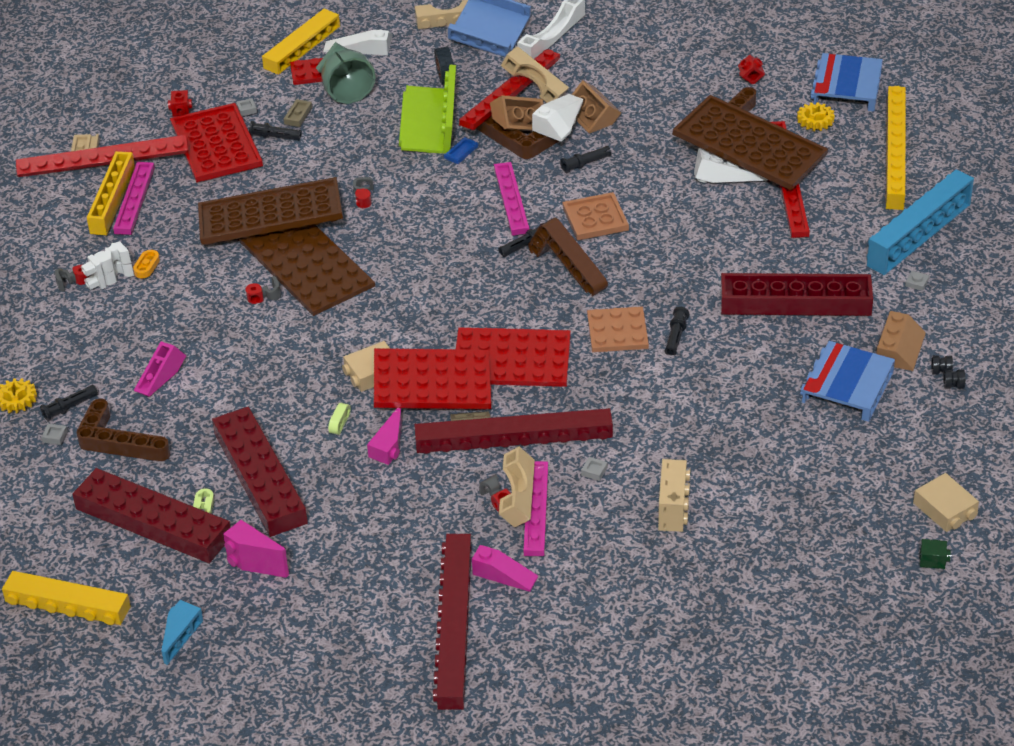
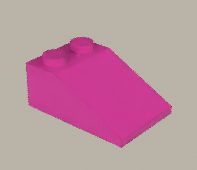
[223,520,289,578]

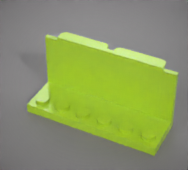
[399,65,456,153]

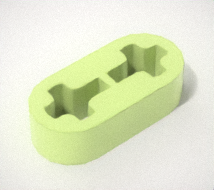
[328,403,351,435]
[193,489,214,514]

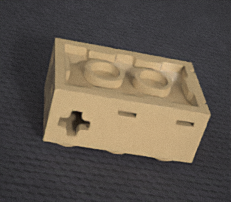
[658,459,690,532]

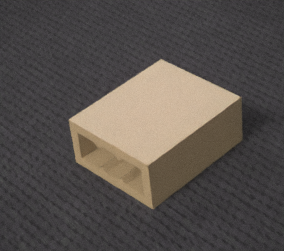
[342,341,389,392]
[913,473,979,532]

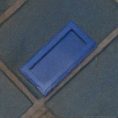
[444,137,478,164]

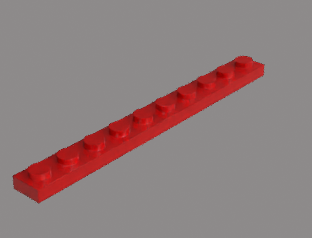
[459,49,560,130]
[771,121,810,238]
[16,135,189,177]

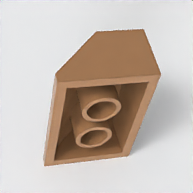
[572,80,621,133]
[490,96,543,131]
[877,311,926,371]

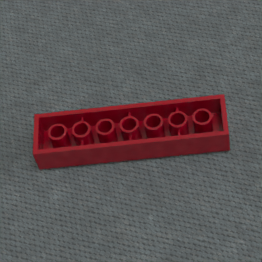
[721,273,873,316]
[212,406,308,537]
[72,468,231,564]

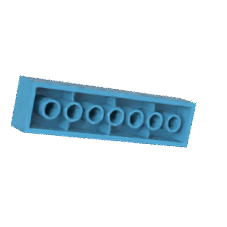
[867,169,974,275]

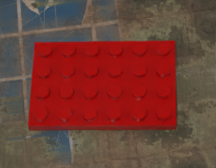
[170,103,263,183]
[456,327,571,387]
[374,348,491,409]

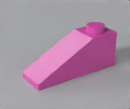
[134,341,186,397]
[367,408,402,465]
[472,545,538,592]

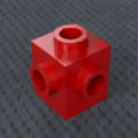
[738,55,765,84]
[168,90,193,117]

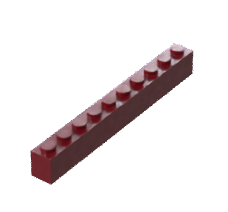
[414,408,613,454]
[433,534,472,710]

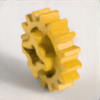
[797,102,835,131]
[0,378,37,413]

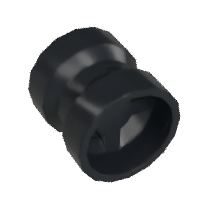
[931,355,953,374]
[943,369,966,389]

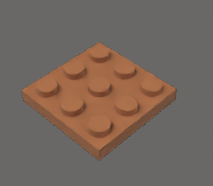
[562,192,629,240]
[587,306,649,352]

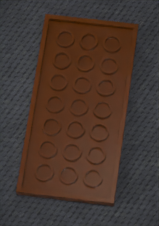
[672,95,828,190]
[198,177,343,245]
[237,224,375,316]

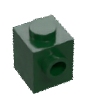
[920,539,951,569]

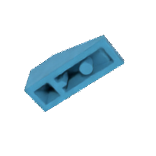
[161,600,203,665]

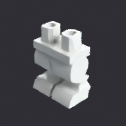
[81,241,134,290]

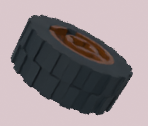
[434,46,456,85]

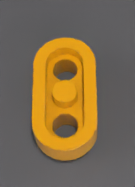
[133,250,160,278]

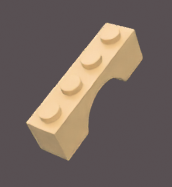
[414,0,468,29]
[501,46,569,103]
[499,446,535,527]

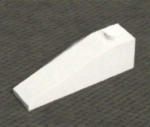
[323,30,393,55]
[532,94,583,142]
[694,148,768,183]

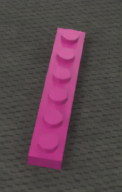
[113,162,155,235]
[494,162,529,236]
[524,461,548,556]

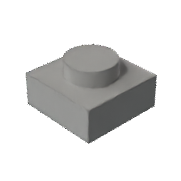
[236,98,257,116]
[905,271,929,291]
[41,423,68,445]
[581,457,608,481]

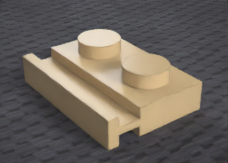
[71,134,100,151]

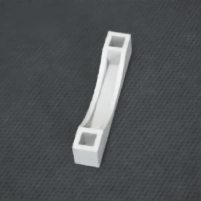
[517,0,585,59]

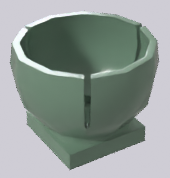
[316,42,376,104]

